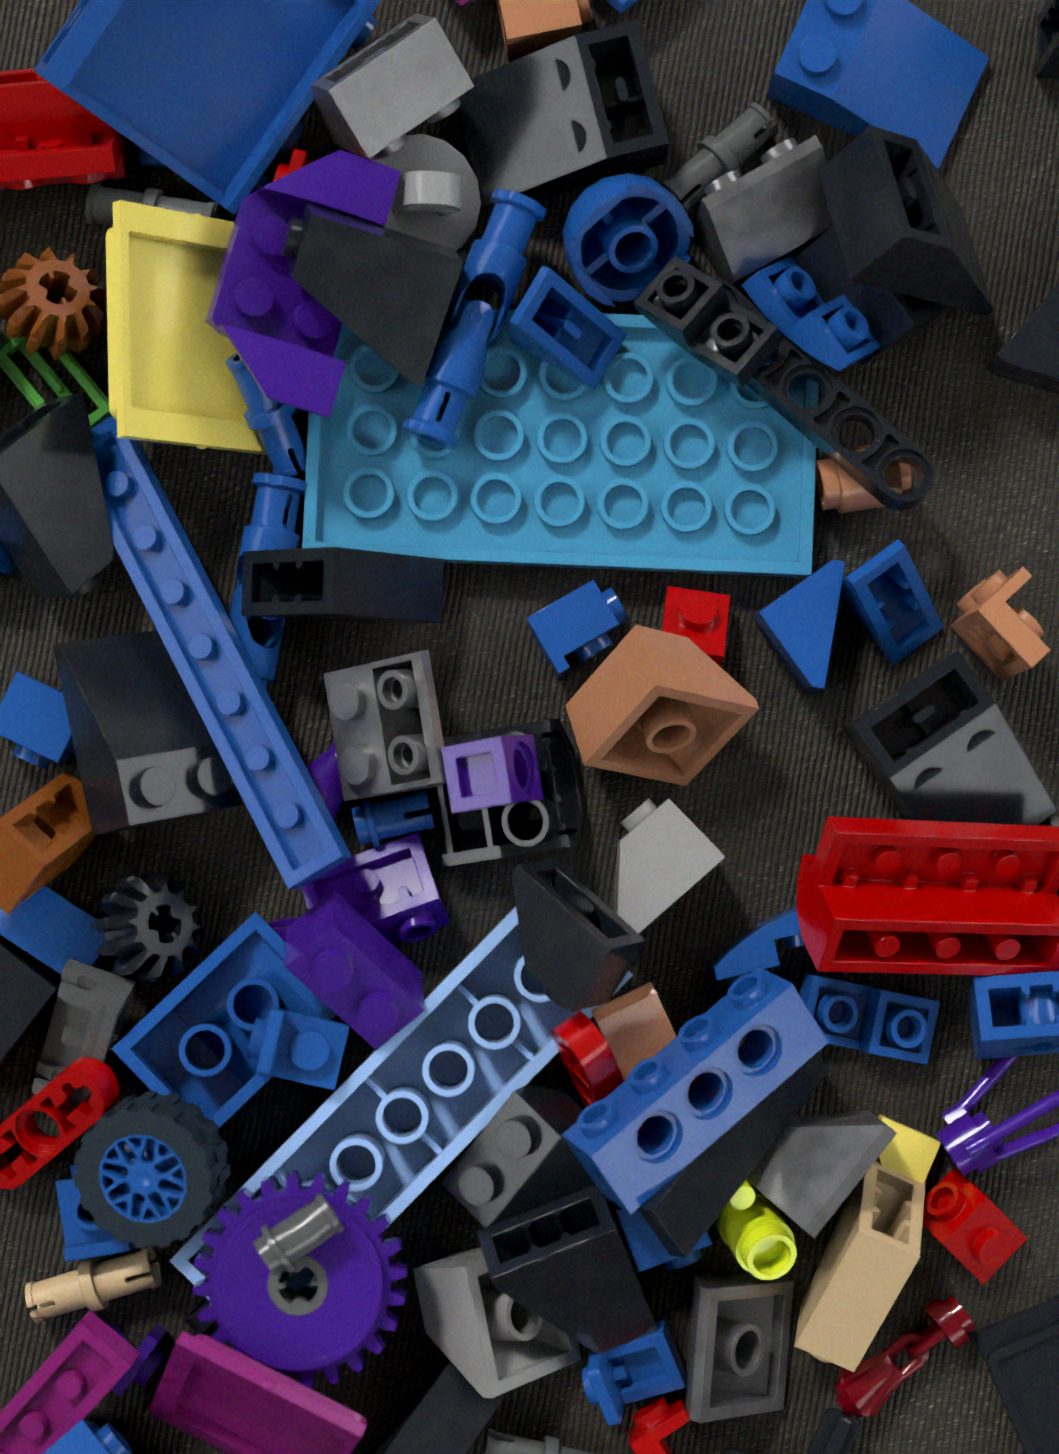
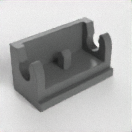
[32,958,136,1107]

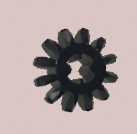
[90,872,206,983]

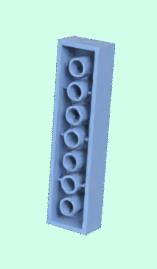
[170,906,633,1301]

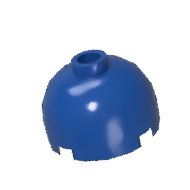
[563,173,694,306]

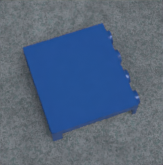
[33,0,381,215]

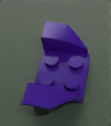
[205,150,401,418]

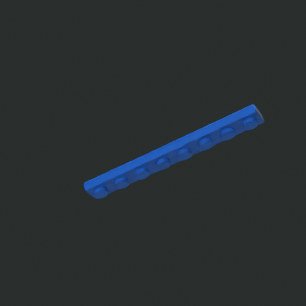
[91,416,352,890]

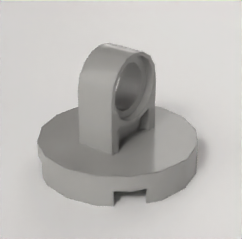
[370,134,481,251]

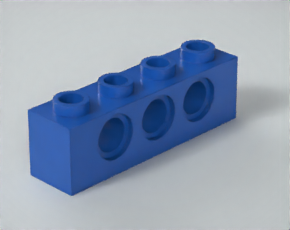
[561,967,829,1215]

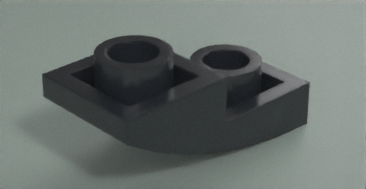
[634,256,782,389]

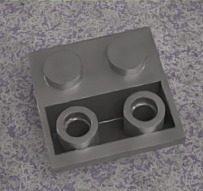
[310,13,474,159]
[693,135,834,291]
[323,650,447,801]

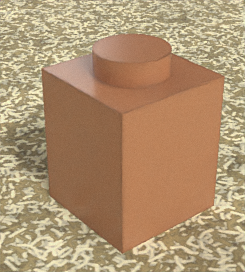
[495,0,591,60]

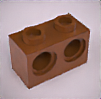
[0,770,96,915]

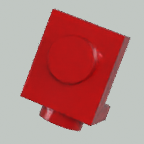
[661,586,730,667]
[922,1169,1028,1285]
[627,1395,690,1454]

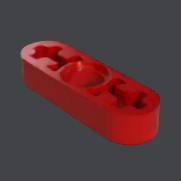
[551,1010,643,1134]
[0,1057,119,1189]

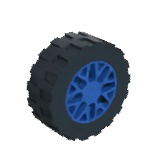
[74,1091,230,1249]

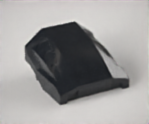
[437,719,584,867]

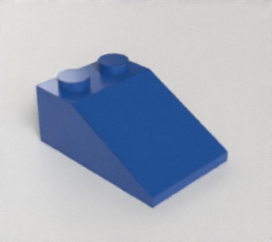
[766,0,989,170]
[112,912,337,1128]

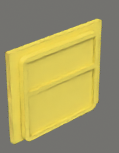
[106,200,268,455]

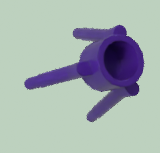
[935,1056,1059,1177]

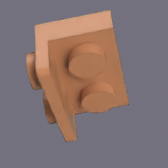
[950,566,1050,681]

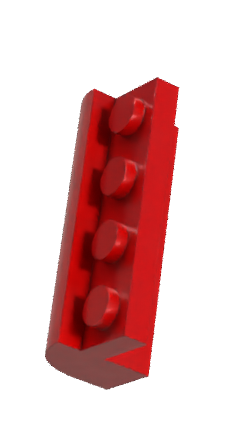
[0,68,127,190]
[796,817,1059,976]

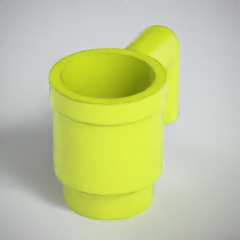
[716,1179,797,1280]

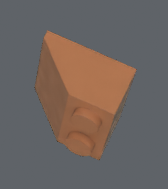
[565,625,759,786]

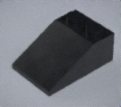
[53,630,243,836]

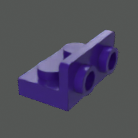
[301,833,450,944]

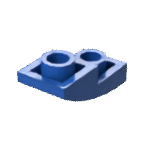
[741,256,880,371]
[0,886,105,974]
[709,906,805,986]
[800,973,940,1064]

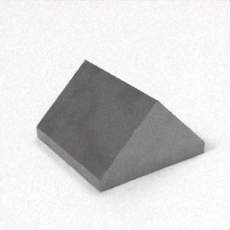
[684,1271,794,1423]

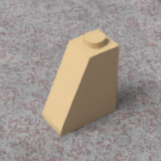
[794,1161,926,1372]

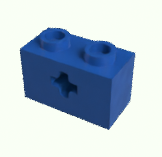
[968,971,1059,1059]

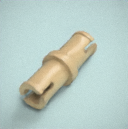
[25,1246,162,1324]

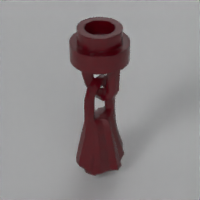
[835,1295,976,1418]

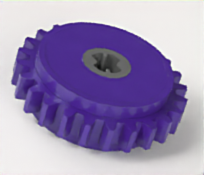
[193,1170,408,1389]

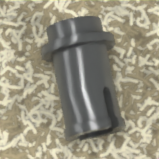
[253,1193,345,1276]

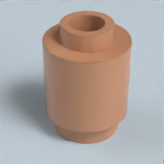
[815,444,912,514]

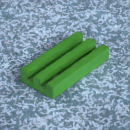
[0,337,112,429]

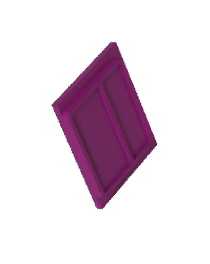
[148,1331,367,1454]

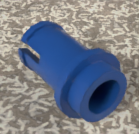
[351,789,435,848]

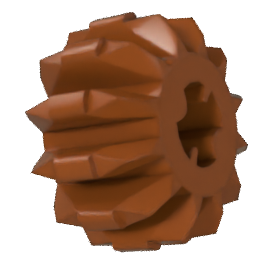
[0,246,107,361]

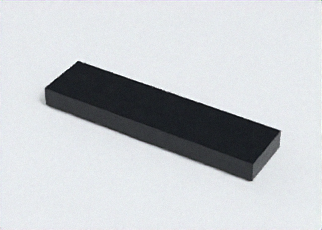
[638,1052,829,1258]

